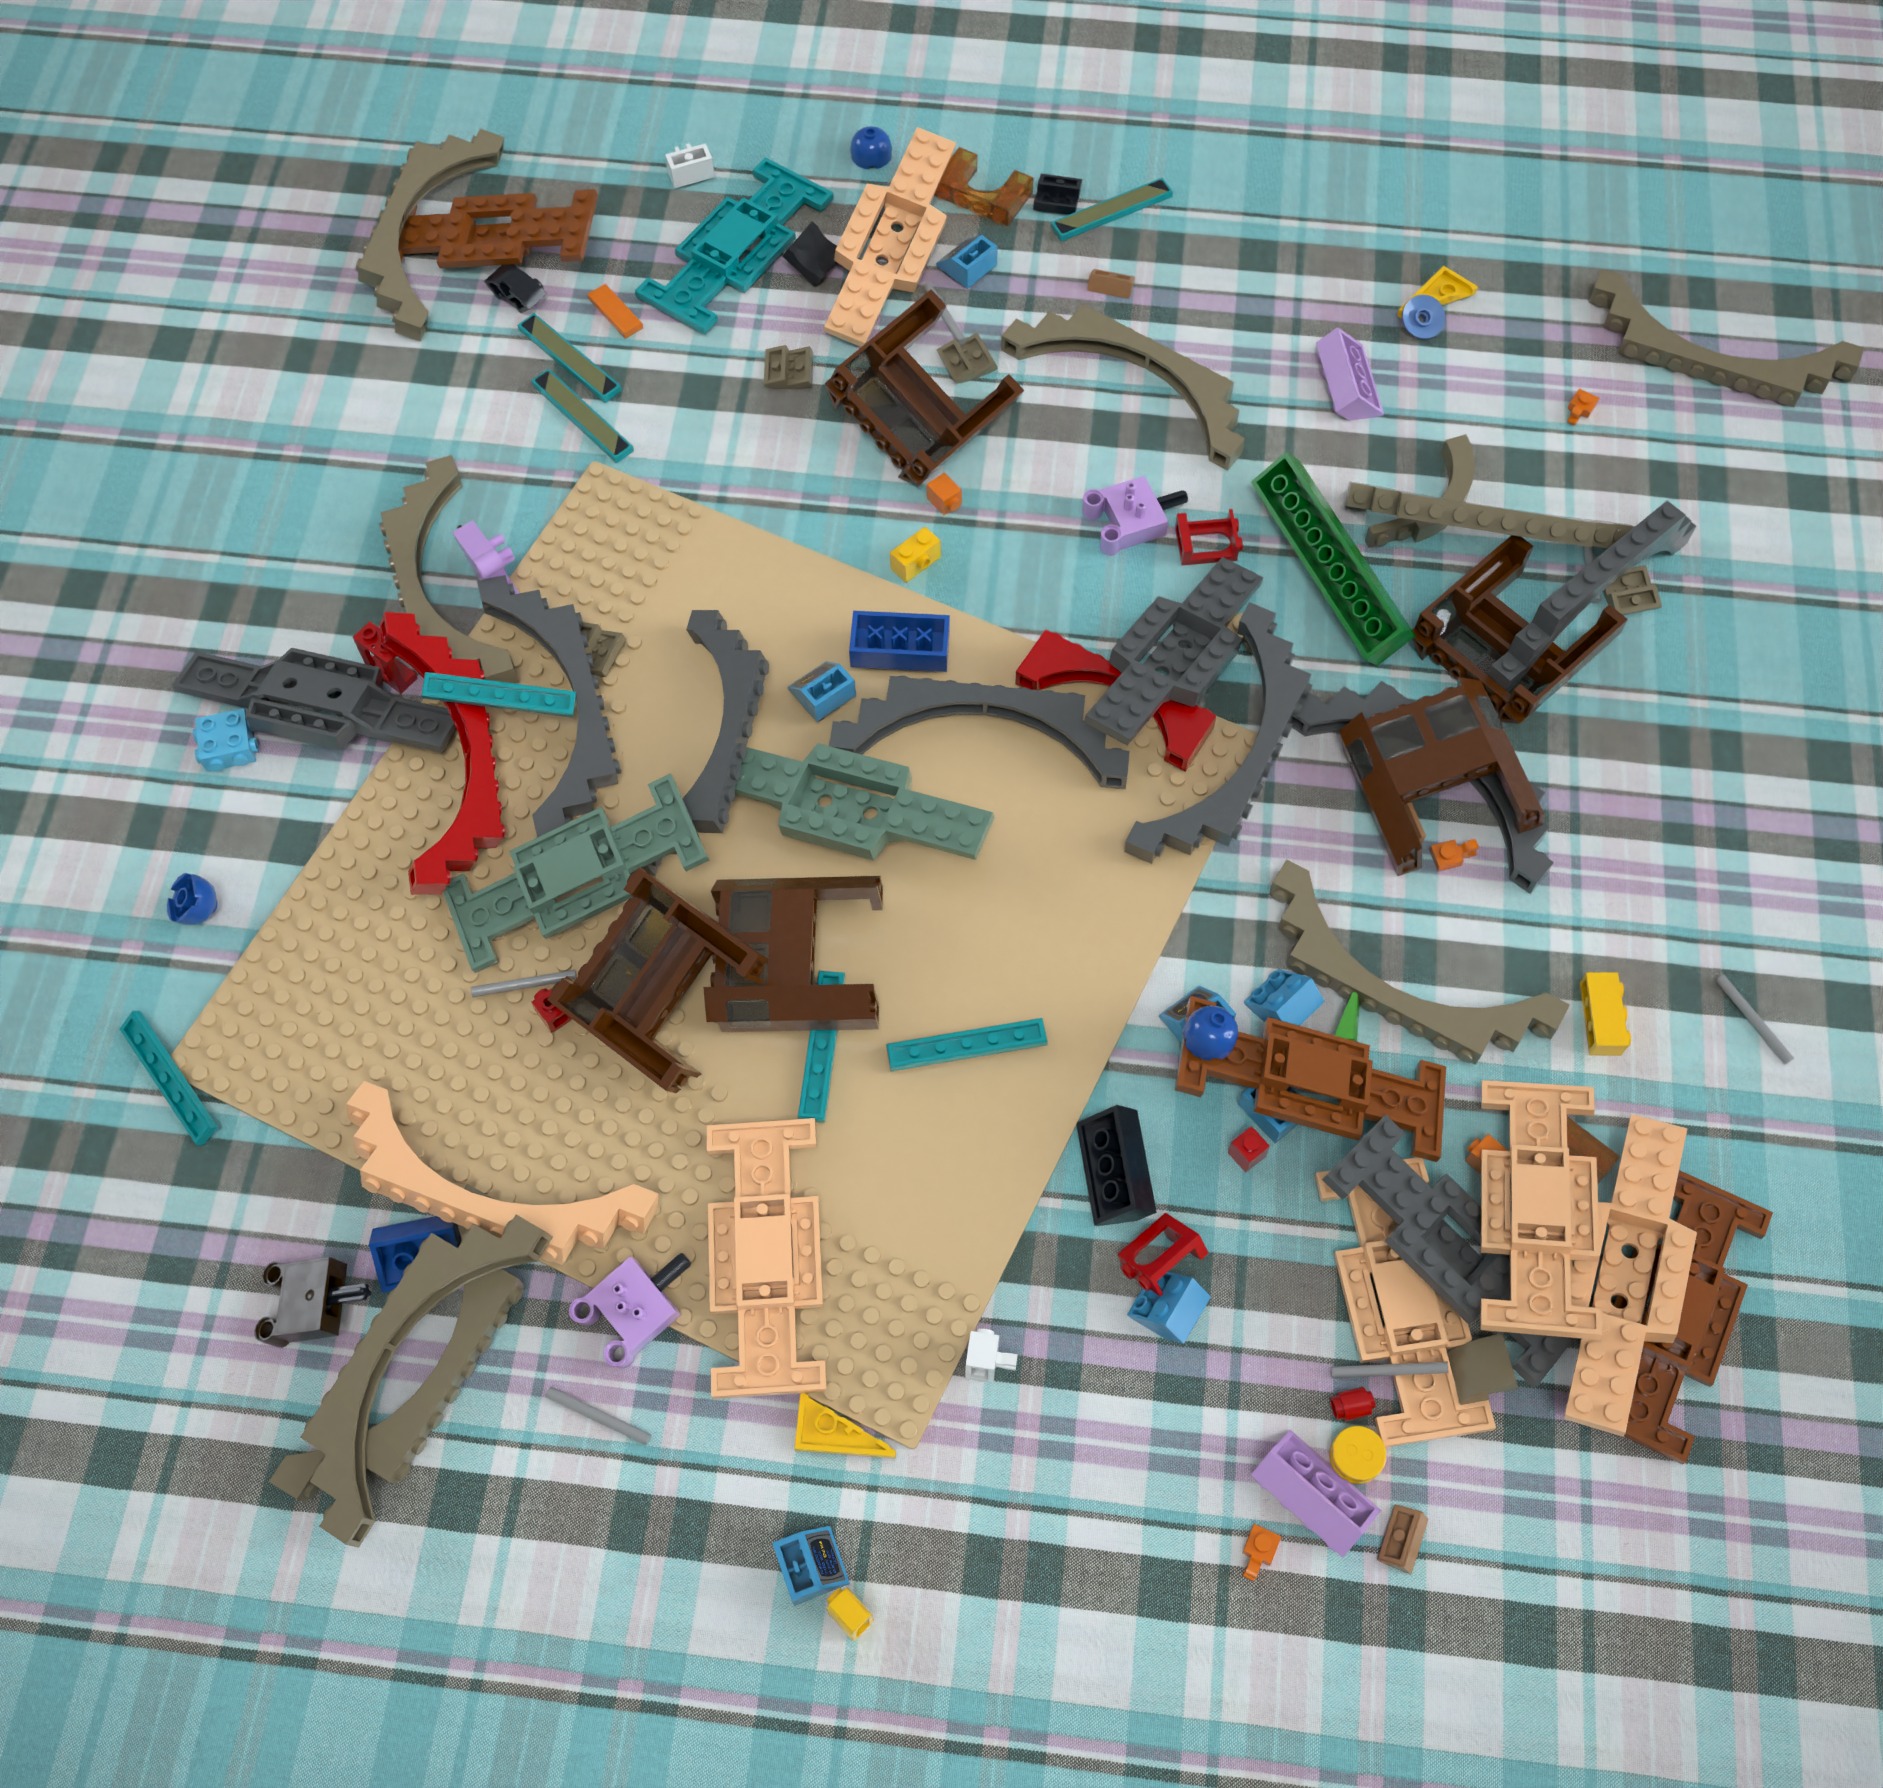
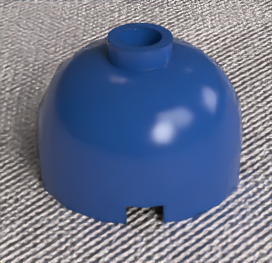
[850,126,892,169]
[167,873,218,925]
[1182,1005,1239,1061]

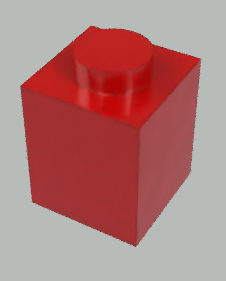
[1228,1126,1270,1173]

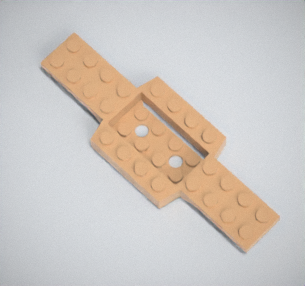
[823,127,956,347]
[1564,1114,1697,1437]

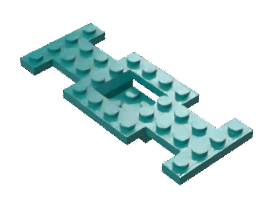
[635,157,834,335]

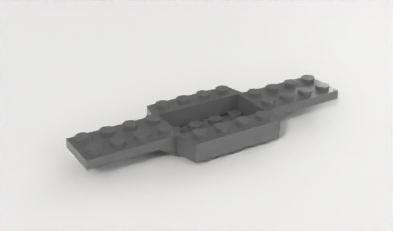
[1084,557,1264,746]
[172,648,456,753]

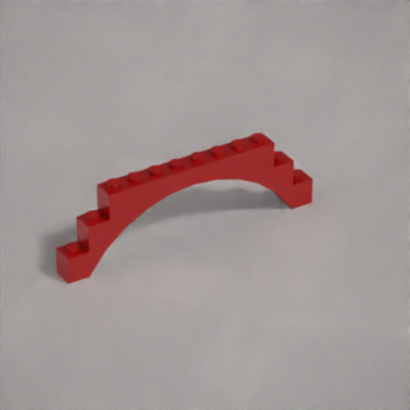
[379,612,505,895]

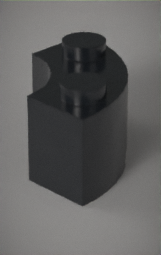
[484,265,547,313]

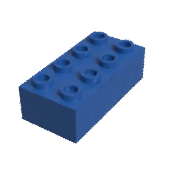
[849,610,950,672]

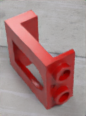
[1175,509,1243,566]
[352,621,418,694]
[1117,1213,1209,1296]

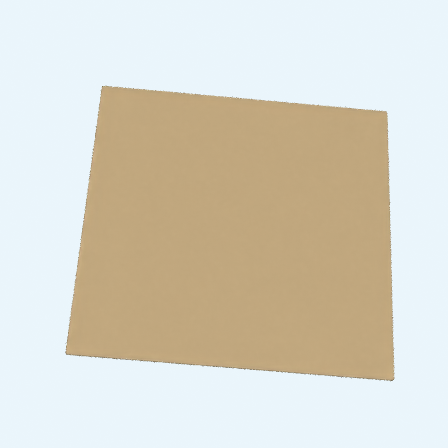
[170,461,1258,1449]

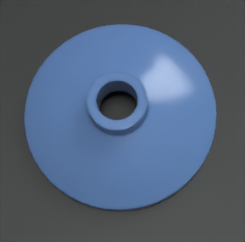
[1402,295,1445,339]

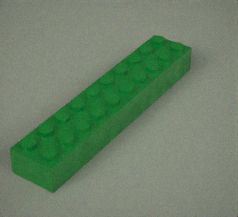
[1251,452,1416,666]

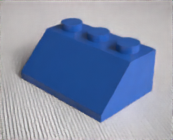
[369,1216,462,1293]

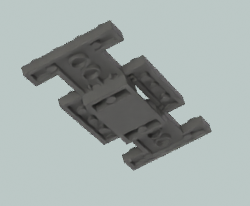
[1322,1114,1574,1388]

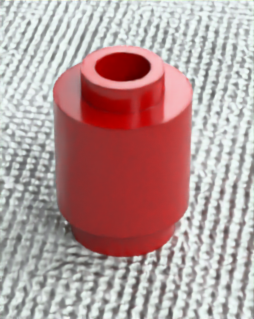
[1330,1387,1375,1421]

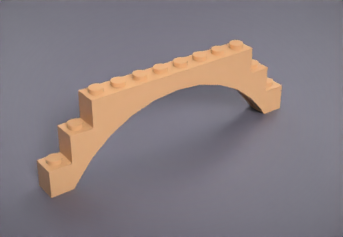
[346,1081,659,1265]

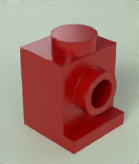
[531,988,572,1033]

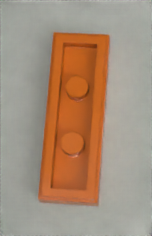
[587,284,643,339]

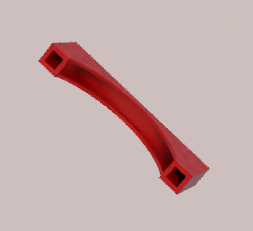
[1015,629,1217,772]

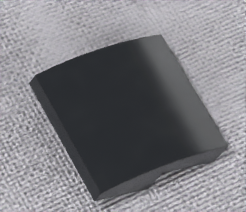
[1033,173,1083,215]

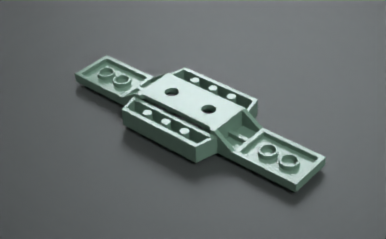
[735,743,994,861]

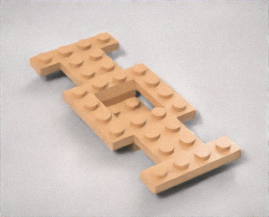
[1480,1080,1603,1340]
[706,1118,827,1399]
[1315,1157,1496,1448]

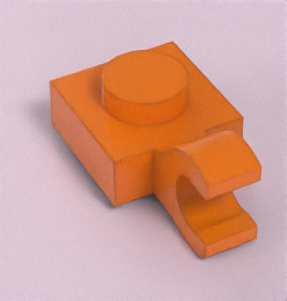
[1567,388,1600,425]
[1430,839,1479,872]
[1242,1524,1282,1582]

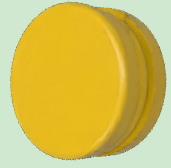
[1329,1426,1386,1484]

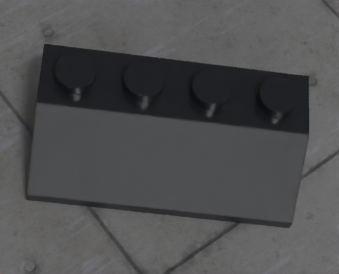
[1076,1105,1157,1226]

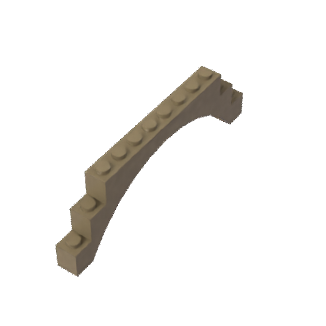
[355,128,505,341]
[1588,269,1865,407]
[1001,304,1245,471]
[379,455,519,684]
[1345,481,1635,548]
[1269,859,1570,1065]
[269,1184,525,1503]
[300,1214,553,1548]

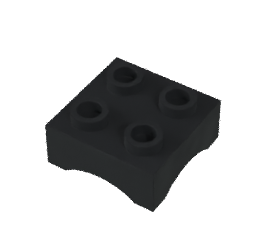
[782,221,837,287]

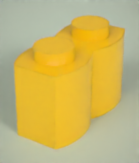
[826,1588,874,1641]

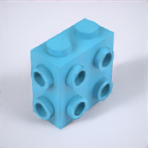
[193,708,259,772]

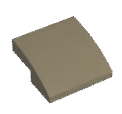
[936,332,998,384]
[764,345,813,389]
[1603,565,1662,615]
[579,622,626,677]
[1447,1333,1517,1405]

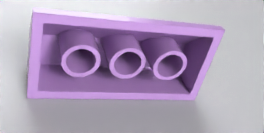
[1316,327,1384,421]
[1251,1430,1381,1557]

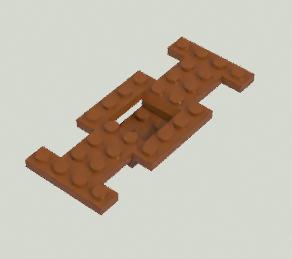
[398,189,598,268]
[1175,996,1446,1162]
[1612,1170,1773,1465]

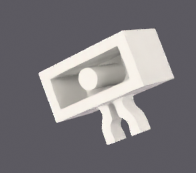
[665,143,715,188]
[965,1329,1018,1383]

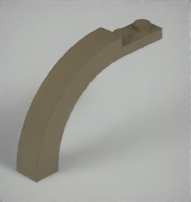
[1365,434,1475,548]

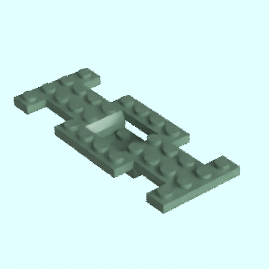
[443,773,709,973]

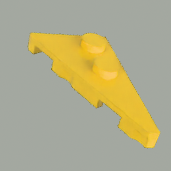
[1397,266,1478,319]
[794,1393,896,1459]

